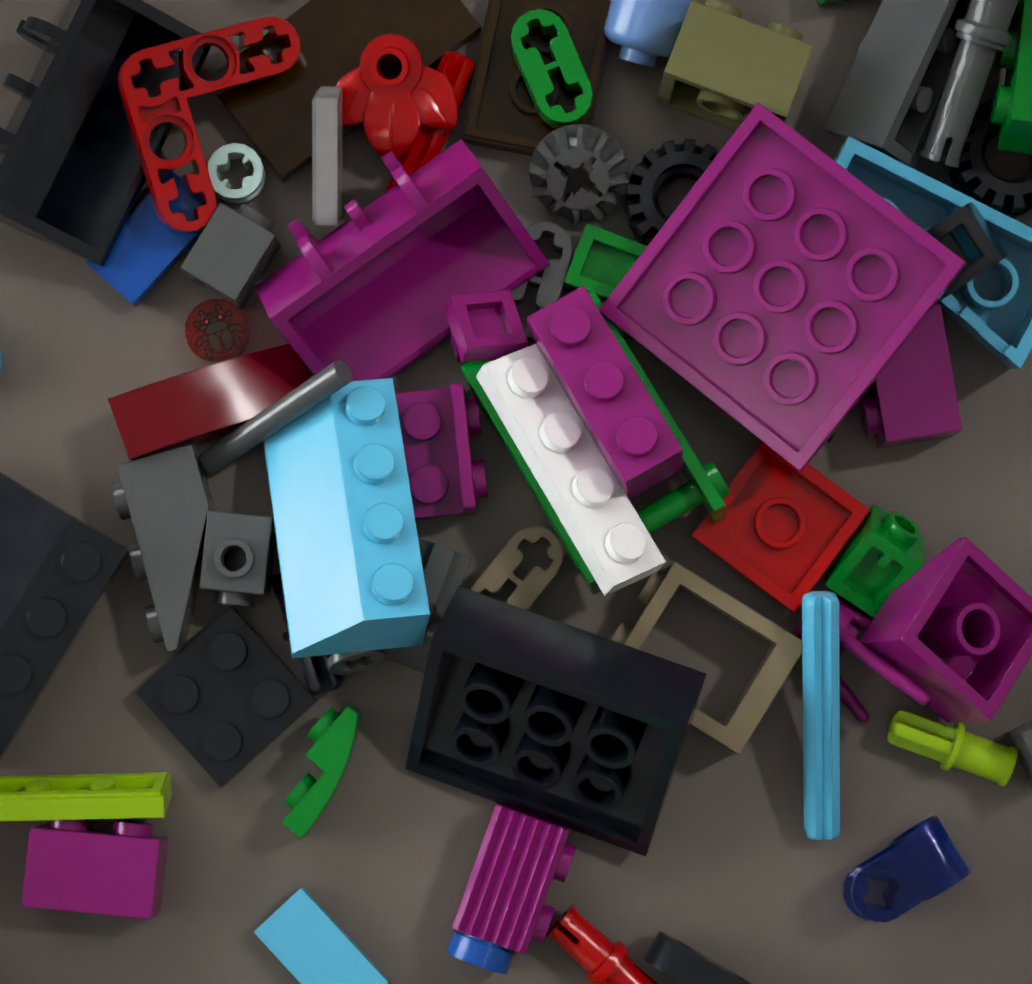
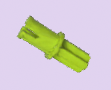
[887,708,1018,787]

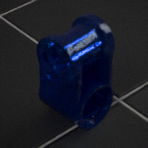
[843,815,972,922]

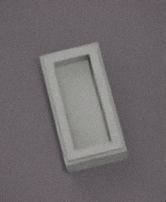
[312,86,343,226]

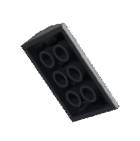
[0,472,129,761]
[405,586,707,857]

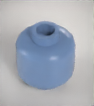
[604,0,691,68]

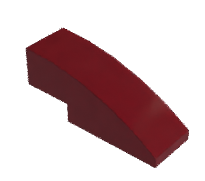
[108,344,309,461]

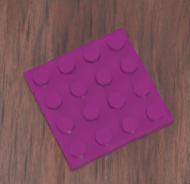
[599,102,968,471]

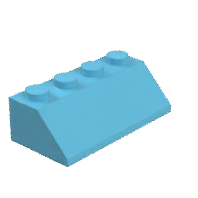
[263,378,430,658]

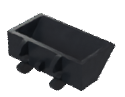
[0,0,212,267]

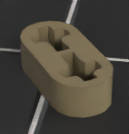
[471,526,564,610]

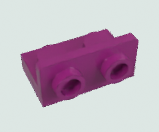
[395,382,488,520]

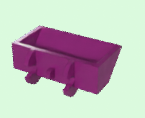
[255,139,550,381]

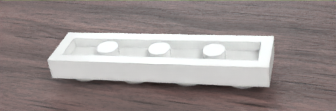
[476,344,666,596]

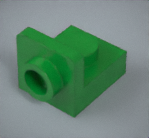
[824,504,924,618]

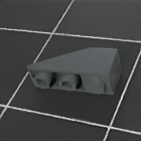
[112,444,216,653]

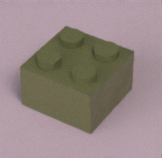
[657,0,814,132]

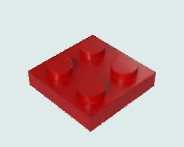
[690,441,870,613]

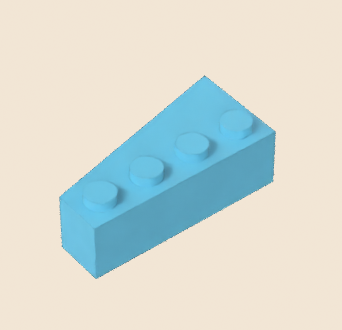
[834,136,1032,369]

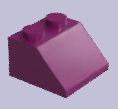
[859,537,1032,722]

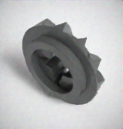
[528,124,630,225]

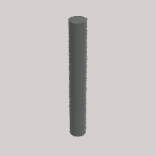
[200,360,353,474]

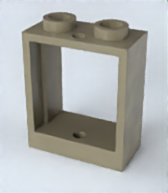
[610,562,802,754]

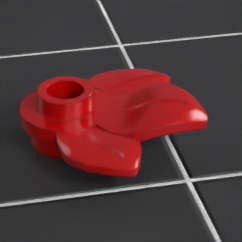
[336,33,458,160]

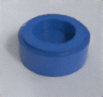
[446,930,515,974]

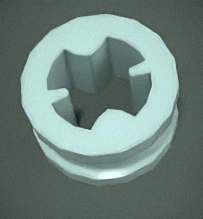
[207,143,266,205]

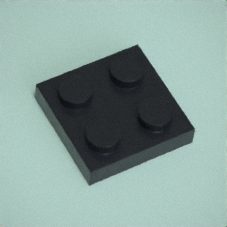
[136,606,318,787]

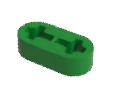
[511,9,593,129]

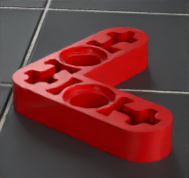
[118,16,301,233]

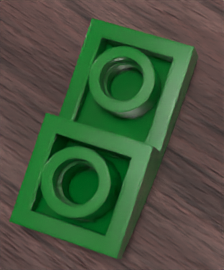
[282,706,361,839]

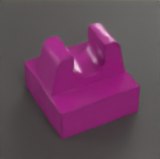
[445,289,528,363]

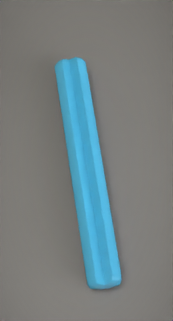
[802,591,840,840]

